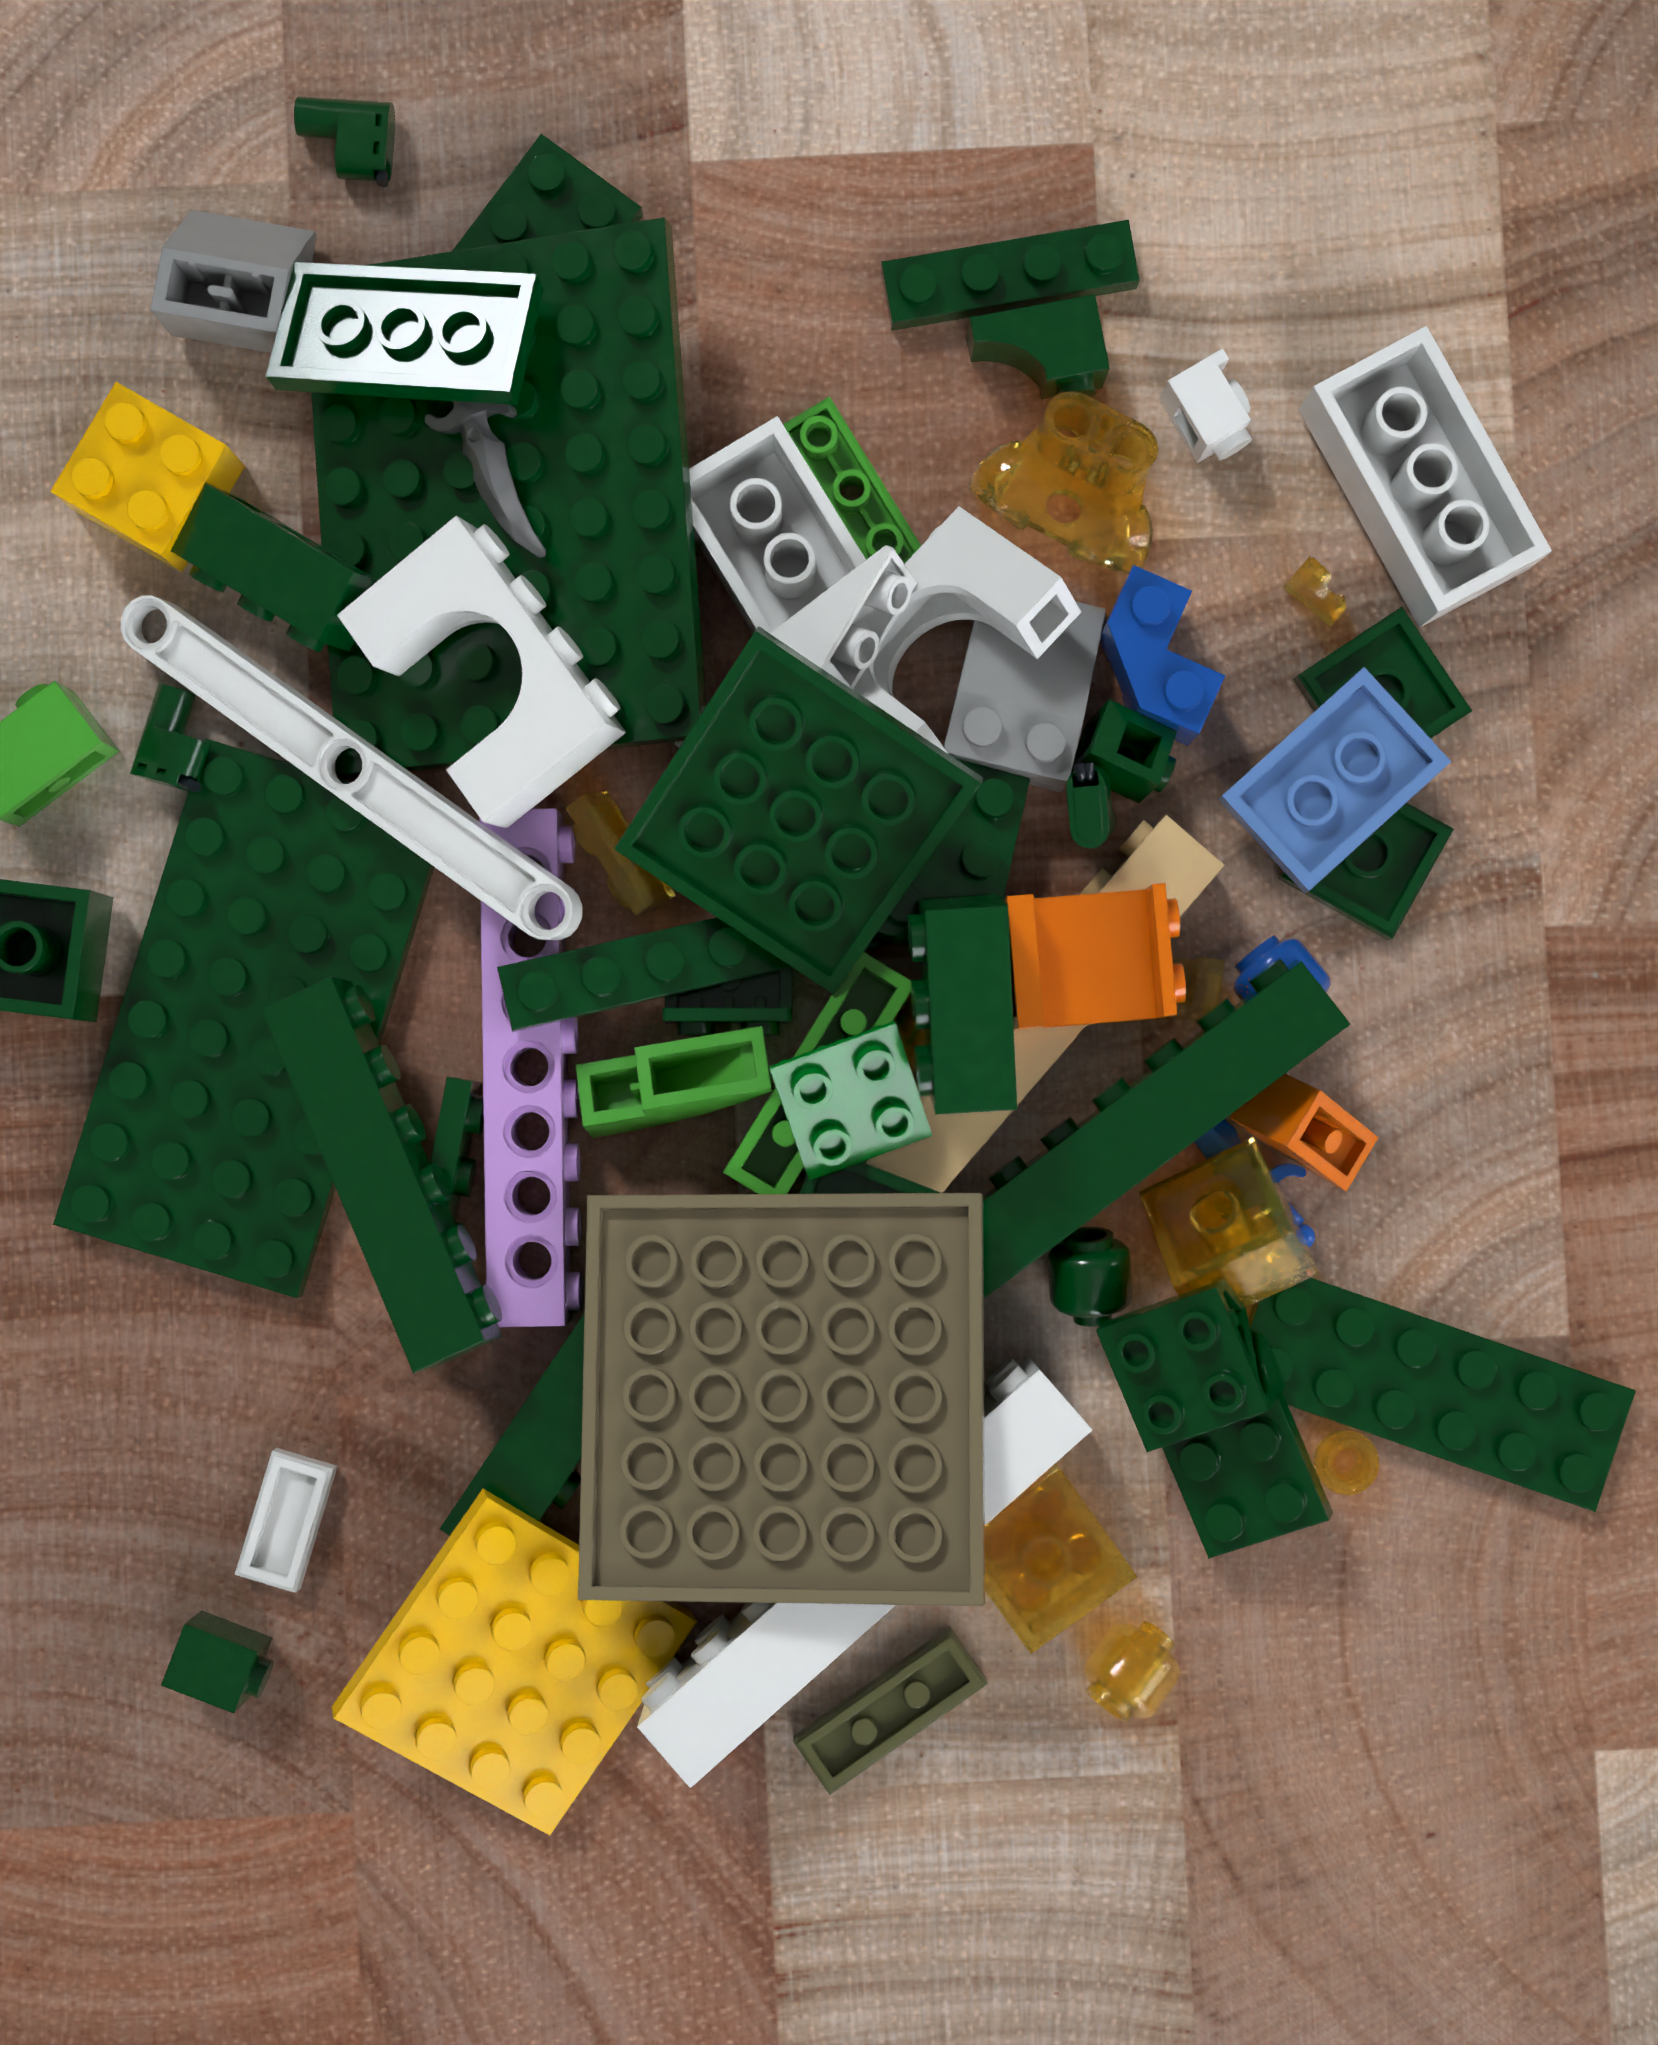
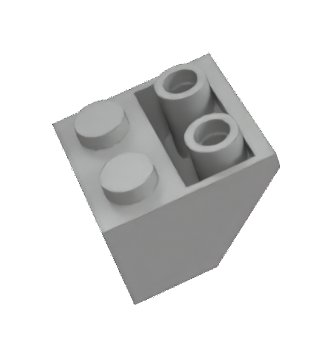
[150,210,317,353]

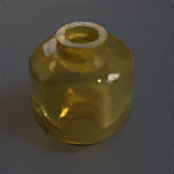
[1083,1621,1181,1723]

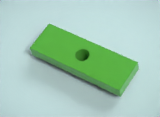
[783,396,921,564]

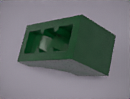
[966,294,1110,403]

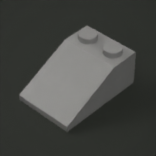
[943,601,1106,793]

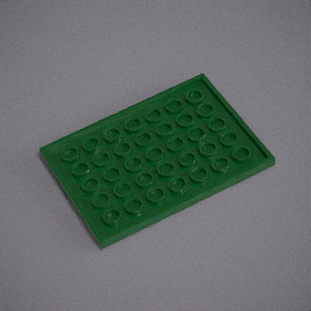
[311,217,706,778]

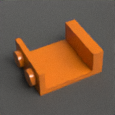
[1003,883,1186,1031]

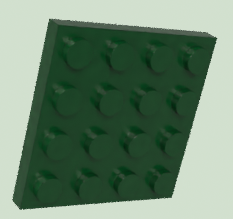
[614,626,983,994]

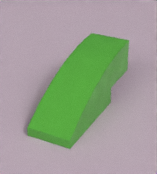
[576,1026,773,1138]

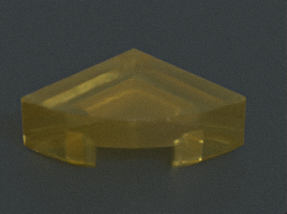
[1283,556,1347,628]

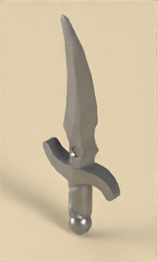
[425,401,546,558]

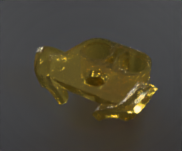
[969,391,1159,574]

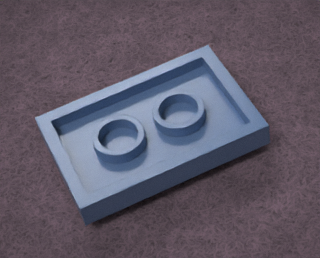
[1218,667,1451,893]

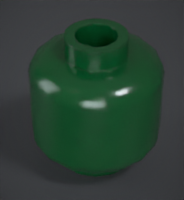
[1047,1227,1133,1327]

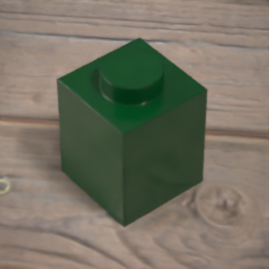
[161,1610,274,1713]

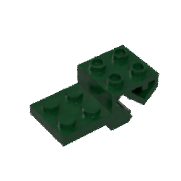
[1096,1278,1333,1559]

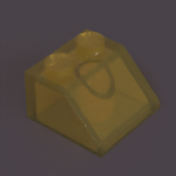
[1139,1137,1320,1307]

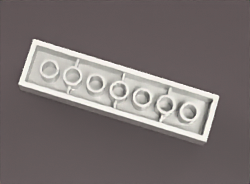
[637,1356,1092,1788]

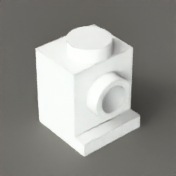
[1159,348,1252,463]

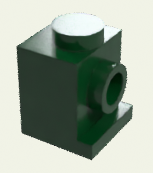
[1071,699,1177,803]

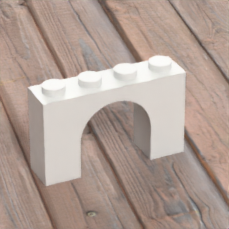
[854,506,1081,754]
[337,516,626,828]

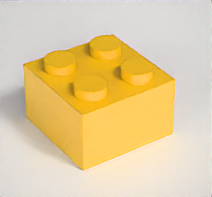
[50,382,245,573]

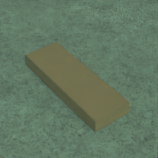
[793,1626,988,1795]

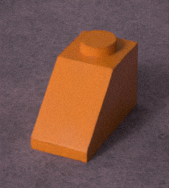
[1229,1074,1379,1192]

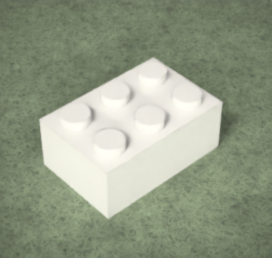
[689,416,866,634]

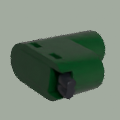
[294,96,395,187]
[130,683,211,793]
[1066,762,1117,849]

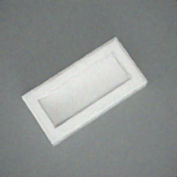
[235,1448,338,1593]

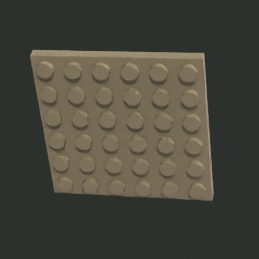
[578,1193,985,1606]

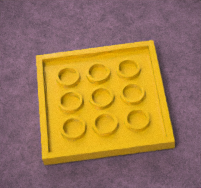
[331,1489,697,1836]

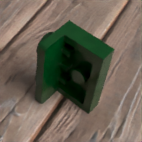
[662,967,793,1036]

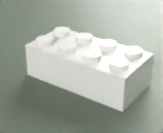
[1298,326,1552,628]

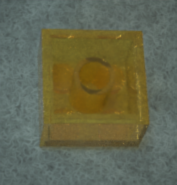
[985,1462,1137,1654]

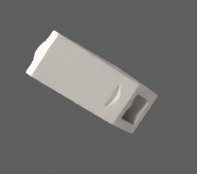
[770,545,917,690]

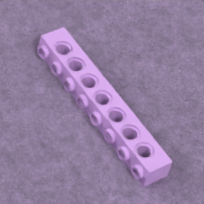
[479,808,583,1327]

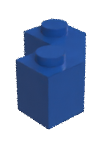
[1100,565,1225,746]

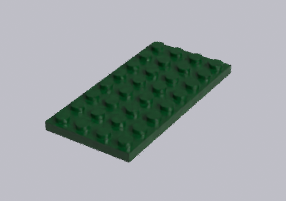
[53,738,435,1298]

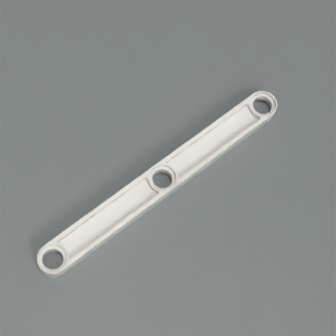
[121,596,583,940]

